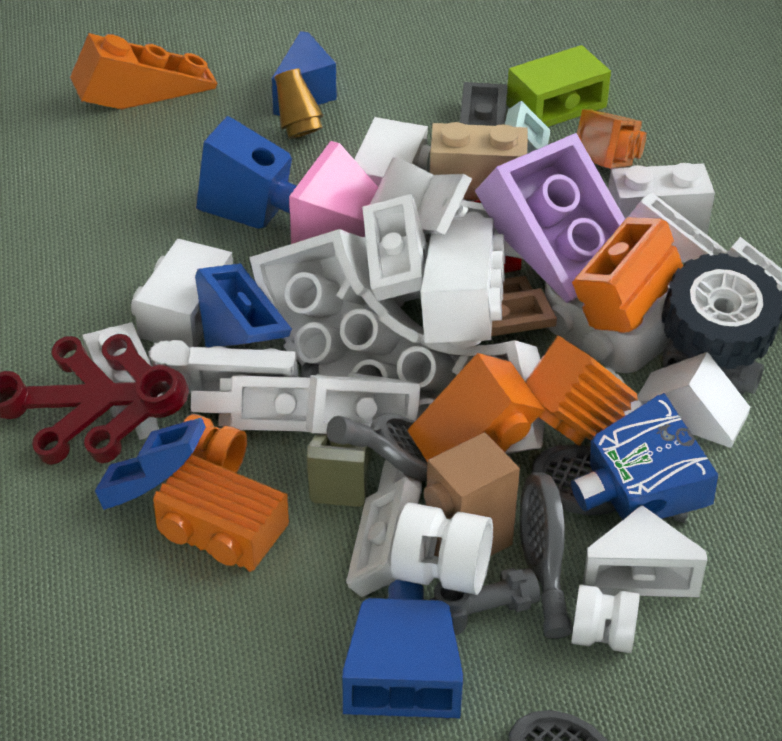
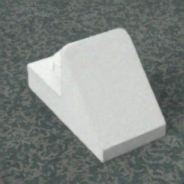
[362,194,428,301]
[306,373,421,434]

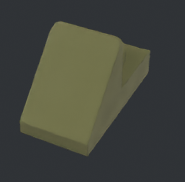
[307,433,373,507]

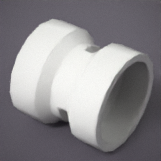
[571,584,640,653]

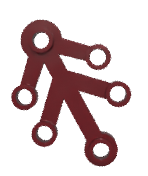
[0,334,189,465]

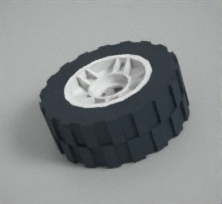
[661,253,782,369]

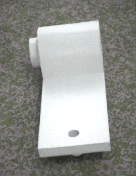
[370,157,472,235]

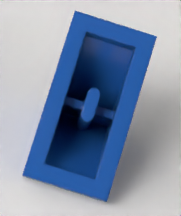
[272,31,337,116]
[195,263,292,348]

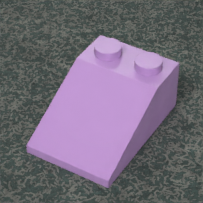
[475,133,625,303]

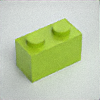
[506,45,611,127]

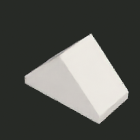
[637,352,750,448]
[582,505,707,597]

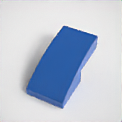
[95,417,206,510]

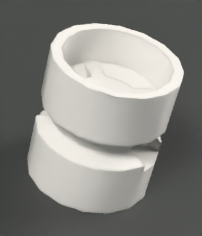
[391,502,493,595]

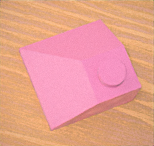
[289,141,378,244]

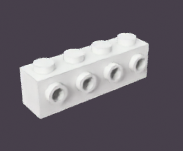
[420,218,505,348]

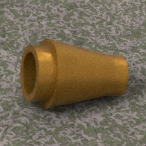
[274,69,324,139]

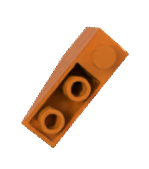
[70,33,218,109]
[577,109,647,169]

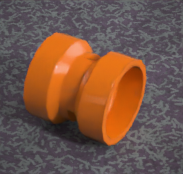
[183,414,247,473]

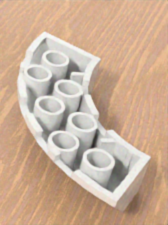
[249,229,545,454]

